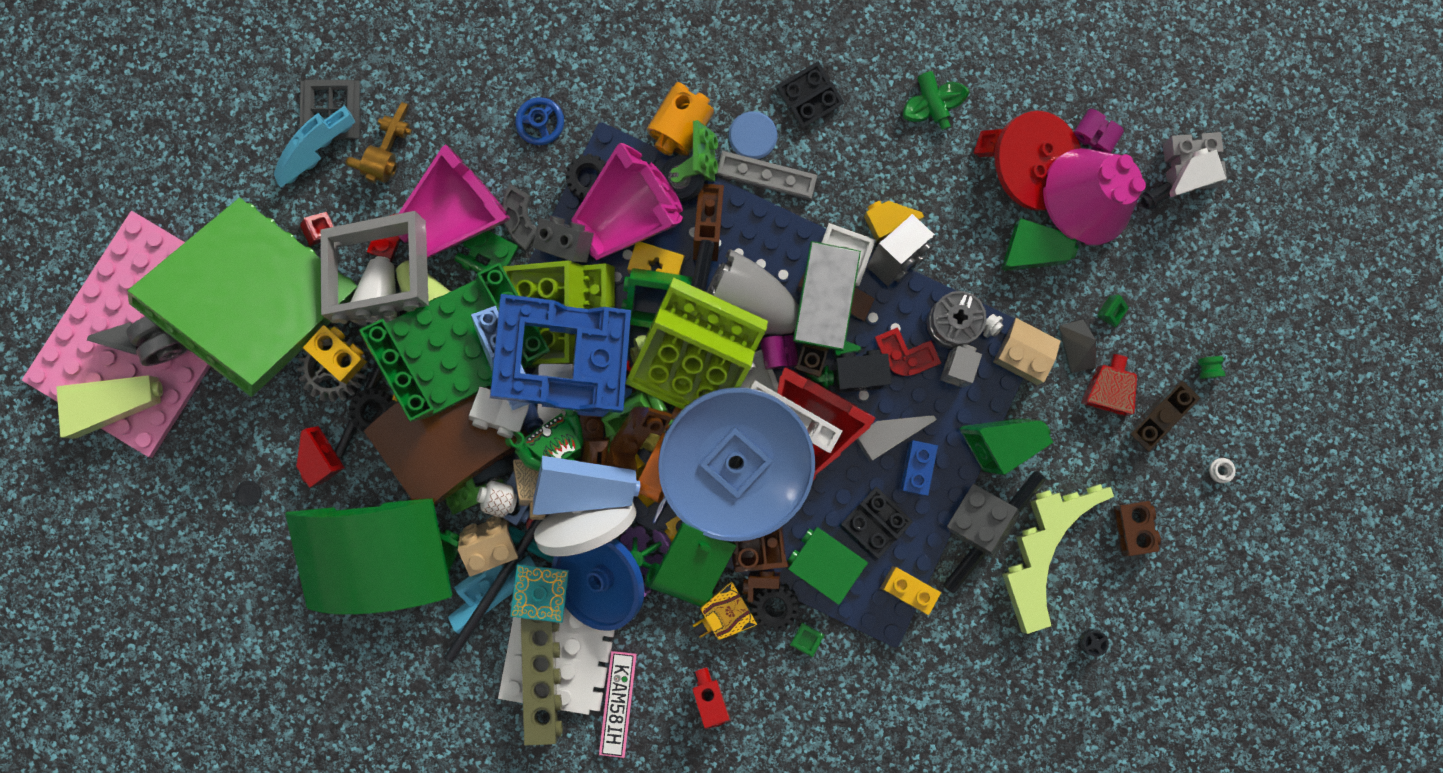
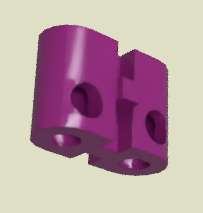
[1074,109,1124,153]
[760,335,799,370]

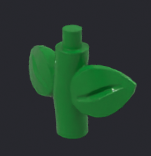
[903,71,970,131]

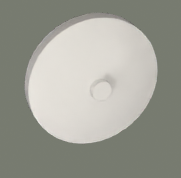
[534,501,636,556]

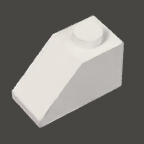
[1169,148,1226,197]

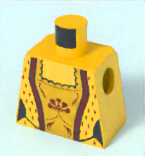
[693,581,757,640]

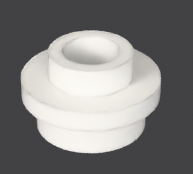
[983,314,1004,338]
[1209,458,1235,483]

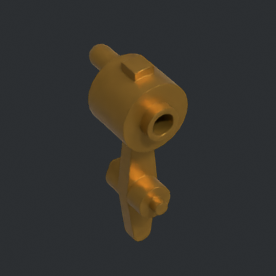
[345,102,412,184]

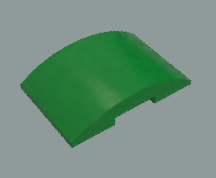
[285,498,452,614]

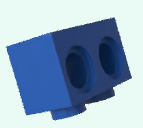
[899,440,938,496]

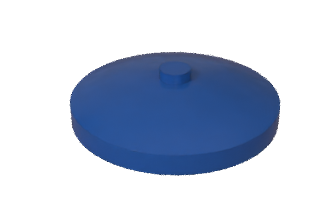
[552,539,644,631]

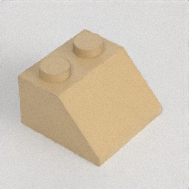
[993,318,1060,385]

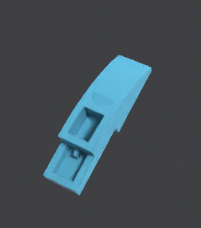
[274,105,355,187]

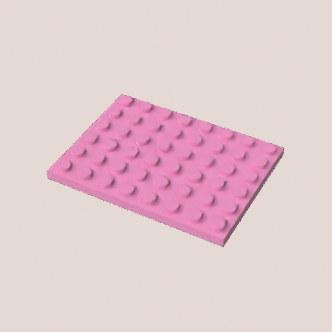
[22,211,210,458]

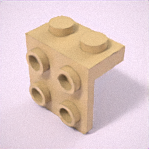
[458,516,518,577]

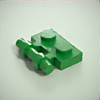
[455,231,519,273]

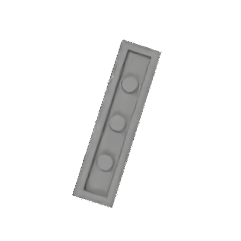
[716,151,817,200]

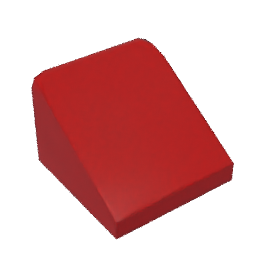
[300,212,334,246]

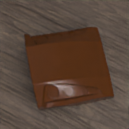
[730,527,788,572]

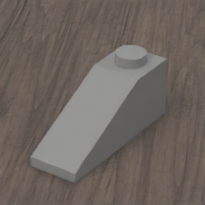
[856,416,936,462]

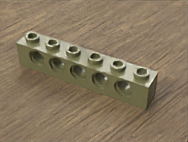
[521,618,563,746]

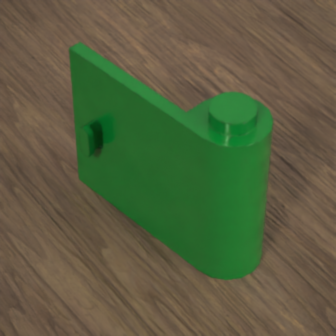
[645,522,737,607]

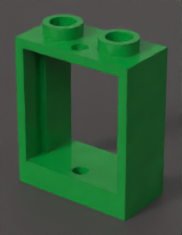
[621,268,693,328]

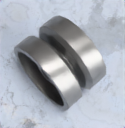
[126,317,189,366]

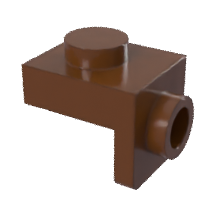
[743,569,781,602]

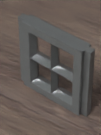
[299,80,361,140]

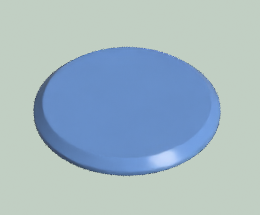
[729,112,777,159]

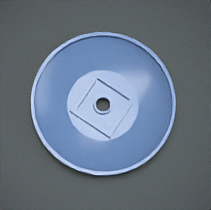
[658,388,815,541]

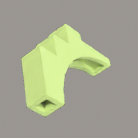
[1002,484,1114,634]

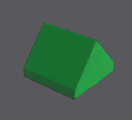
[1096,295,1129,328]

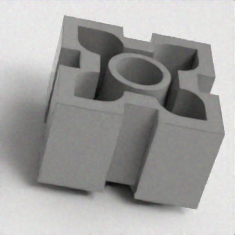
[1163,132,1227,189]

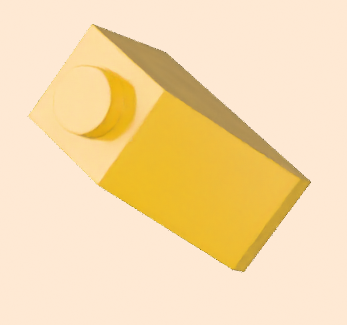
[864,201,924,243]

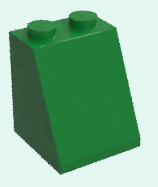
[959,419,1053,475]

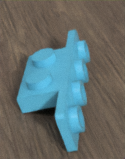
[448,556,536,634]

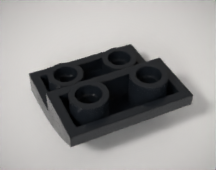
[775,61,844,128]
[839,486,913,561]

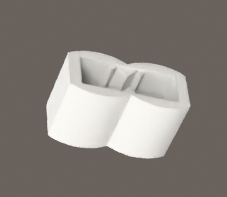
[469,387,529,438]

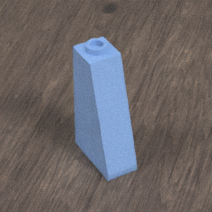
[533,456,640,515]

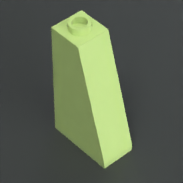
[56,375,163,439]

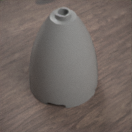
[706,249,799,336]

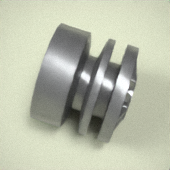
[927,291,986,349]

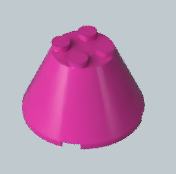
[1043,148,1146,245]

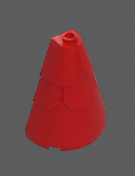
[777,367,875,480]

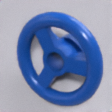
[515,97,564,145]

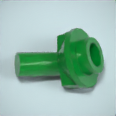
[803,365,834,390]

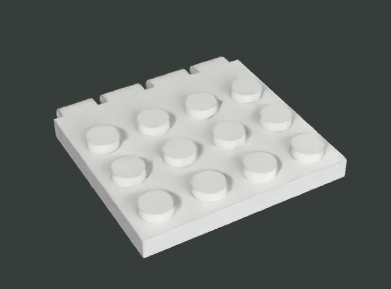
[498,607,615,715]

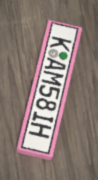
[599,651,637,758]

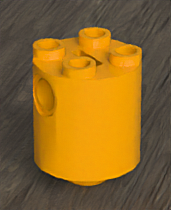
[646,82,714,156]

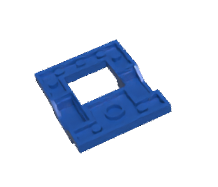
[490,294,631,413]

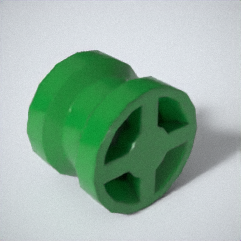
[1197,356,1226,379]

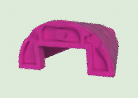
[571,143,683,260]
[398,144,510,258]

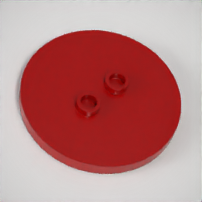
[995,111,1081,211]

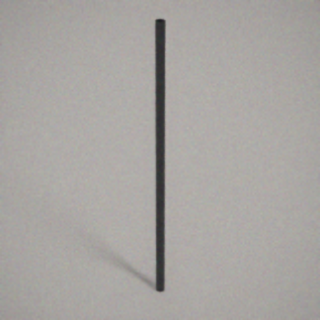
[444,386,631,663]

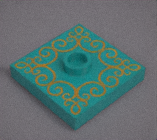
[510,564,569,623]

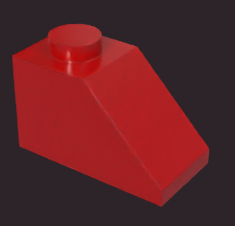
[296,426,345,488]

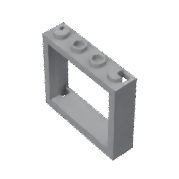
[321,211,429,324]

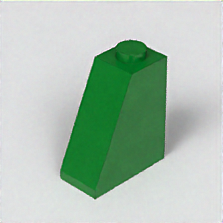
[1001,218,1079,271]

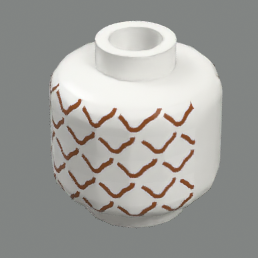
[477,481,517,517]

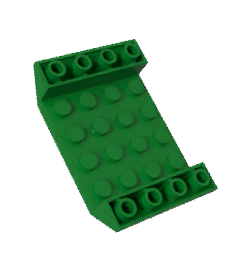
[359,262,550,422]

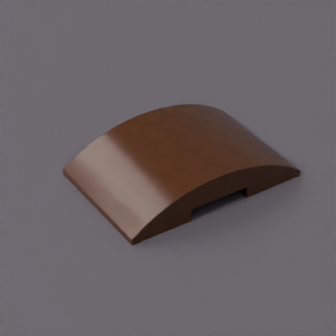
[364,387,538,506]

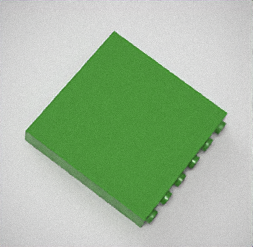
[127,197,357,397]

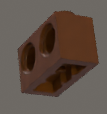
[1113,501,1161,556]

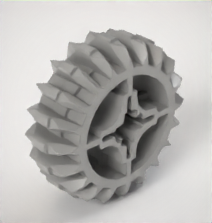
[297,338,367,402]

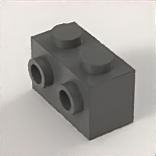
[532,216,594,262]

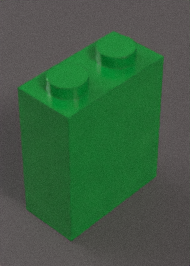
[787,527,868,605]

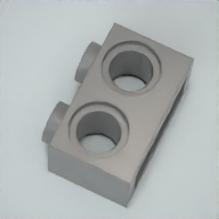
[940,344,982,388]

